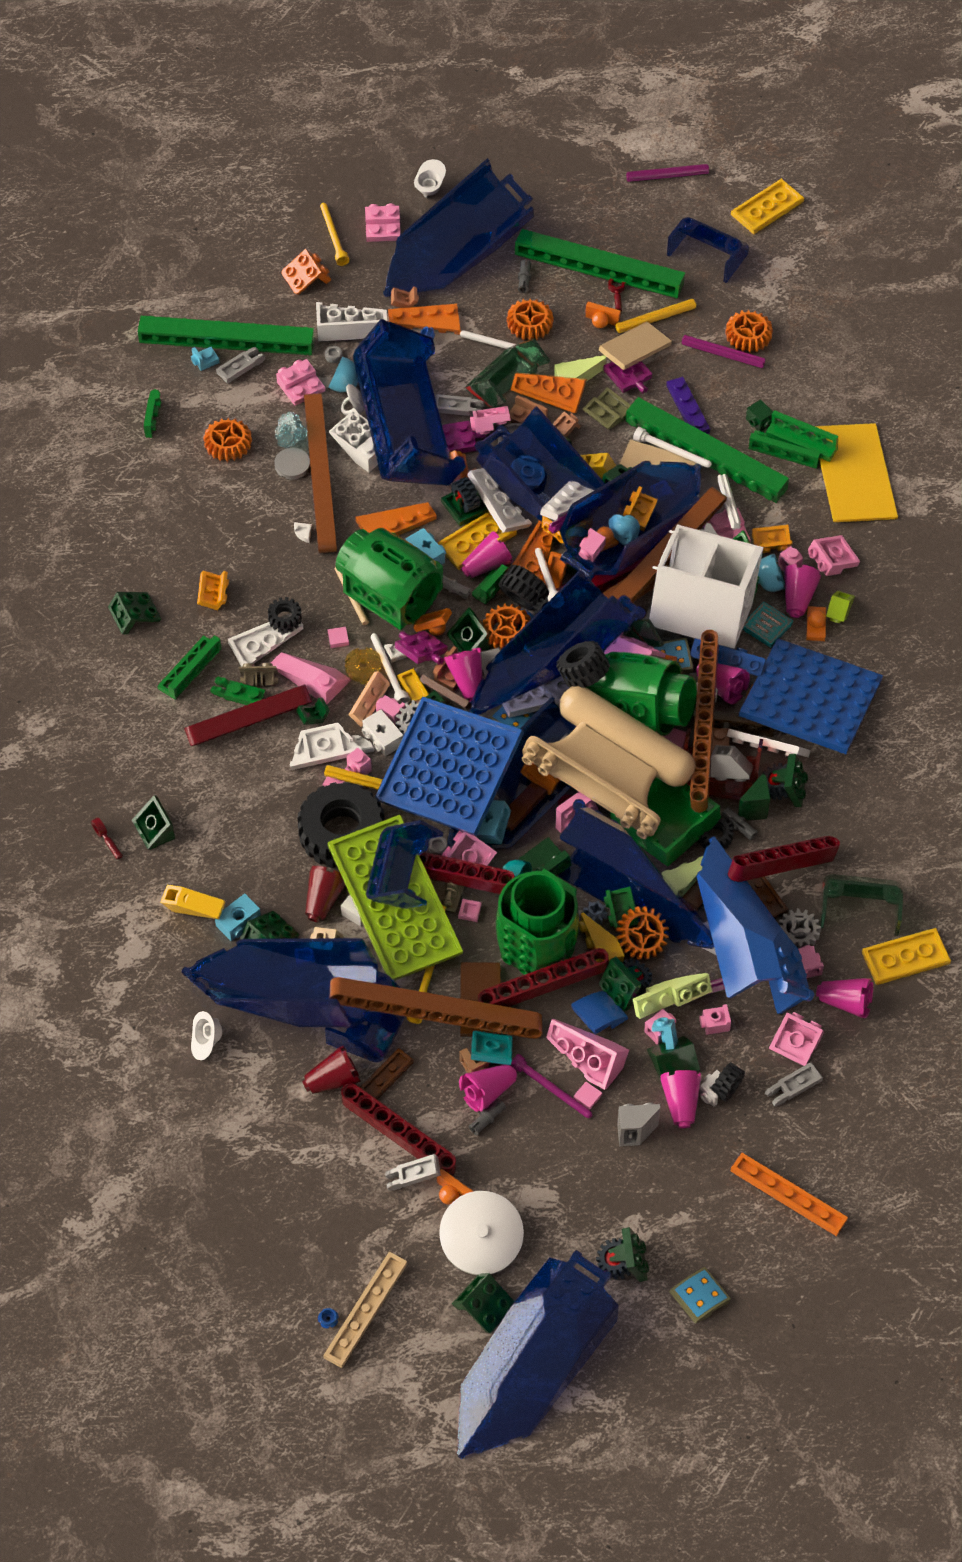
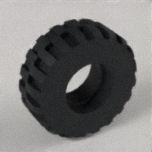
[297,782,385,868]

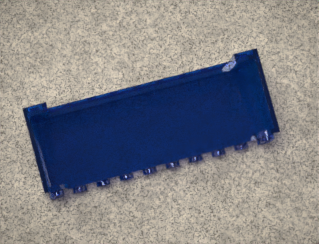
[353,319,466,486]

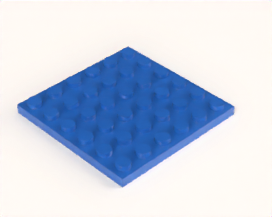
[739,638,883,754]
[375,697,524,836]

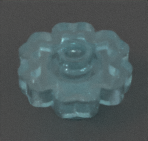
[275,411,307,448]

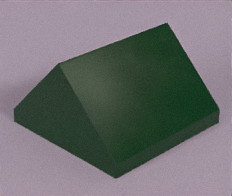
[446,608,490,652]
[738,774,770,821]
[132,795,175,850]
[647,1036,700,1080]

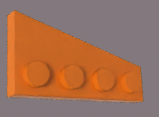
[388,304,461,335]
[511,373,587,413]
[355,502,437,536]
[512,519,554,581]

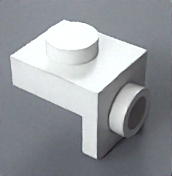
[699,1070,720,1107]

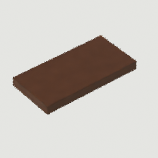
[460,962,501,1037]

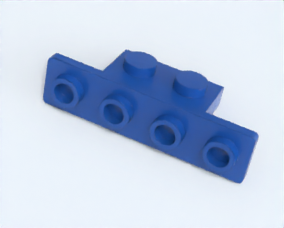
[690,639,766,676]

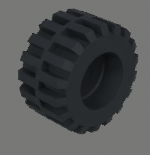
[498,565,549,611]
[556,641,610,688]

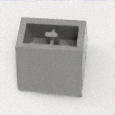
[711,745,753,782]
[617,1103,660,1146]

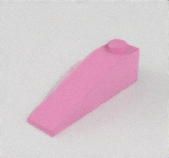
[601,632,666,658]
[271,652,351,704]
[546,1019,629,1090]

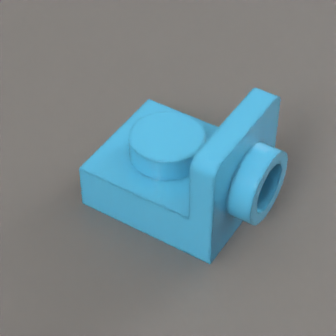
[191,347,220,371]
[651,1017,678,1050]

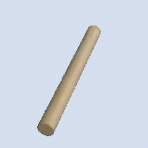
[334,567,369,625]

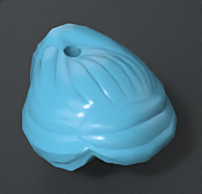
[608,514,640,546]

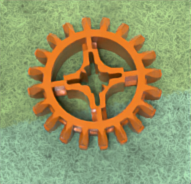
[507,298,554,341]
[725,309,773,353]
[204,417,252,462]
[483,603,533,651]
[615,906,669,960]

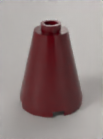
[305,866,346,923]
[302,1045,361,1094]

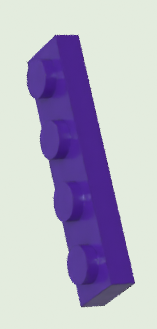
[666,377,710,434]

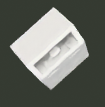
[329,410,393,473]

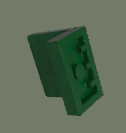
[108,592,161,634]
[518,837,572,876]
[240,911,300,963]
[452,1273,516,1333]

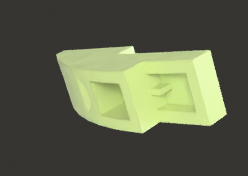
[633,973,712,1019]

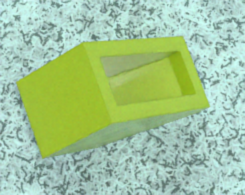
[826,590,855,623]

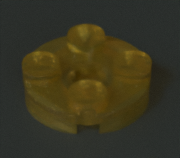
[345,648,382,684]

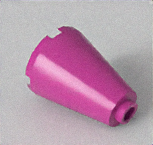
[461,531,513,578]
[784,564,821,618]
[444,648,483,701]
[696,663,750,704]
[816,978,873,1018]
[459,1065,517,1112]
[660,1070,701,1128]

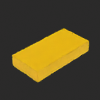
[397,668,429,702]

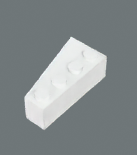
[316,302,388,341]

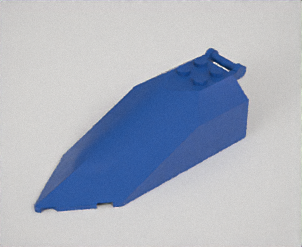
[697,836,814,1014]

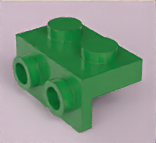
[472,564,508,604]
[604,887,639,929]

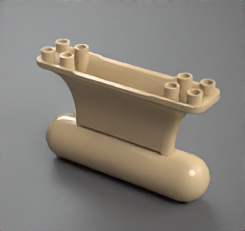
[522,686,695,839]

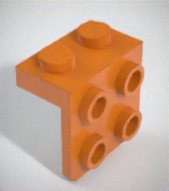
[282,249,332,295]

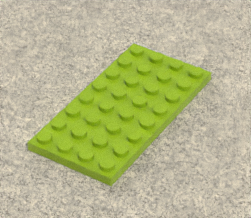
[328,815,463,983]

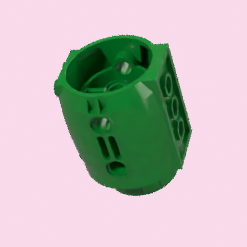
[336,528,443,630]
[586,652,697,736]
[496,869,579,975]

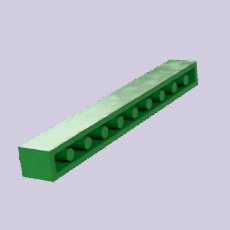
[514,229,685,299]
[137,316,315,355]
[626,397,789,503]

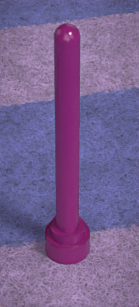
[510,1054,592,1118]

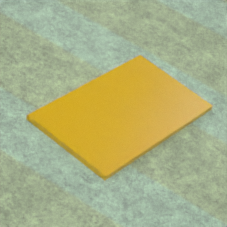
[813,423,898,522]

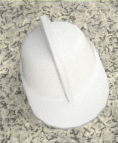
[414,159,446,198]
[191,1011,222,1060]

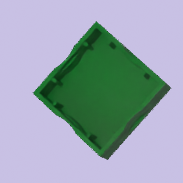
[610,777,721,867]

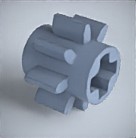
[583,900,608,925]

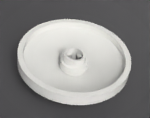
[440,1191,524,1275]

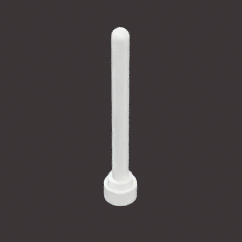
[460,331,541,361]
[633,427,712,468]
[535,548,564,608]
[371,633,410,704]

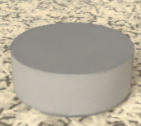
[325,346,343,363]
[428,836,448,856]

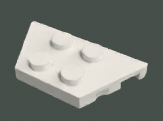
[290,723,362,770]

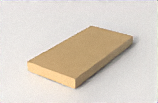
[599,322,672,370]
[620,440,697,490]

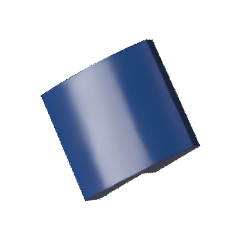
[571,991,628,1035]

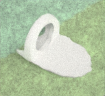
[341,384,366,416]

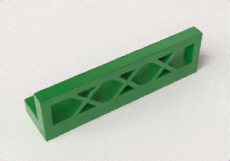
[766,410,838,462]
[748,430,820,469]
[157,635,222,700]

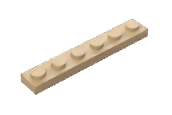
[323,1252,407,1368]

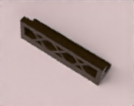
[703,711,774,737]

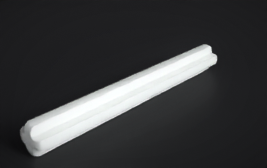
[718,474,741,530]

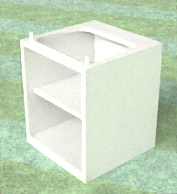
[648,525,764,649]

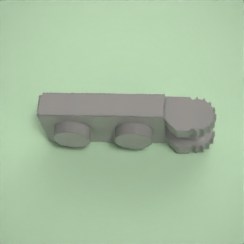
[216,347,265,384]
[434,394,485,417]
[765,1062,823,1107]
[385,1154,441,1191]

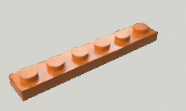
[730,1153,848,1237]

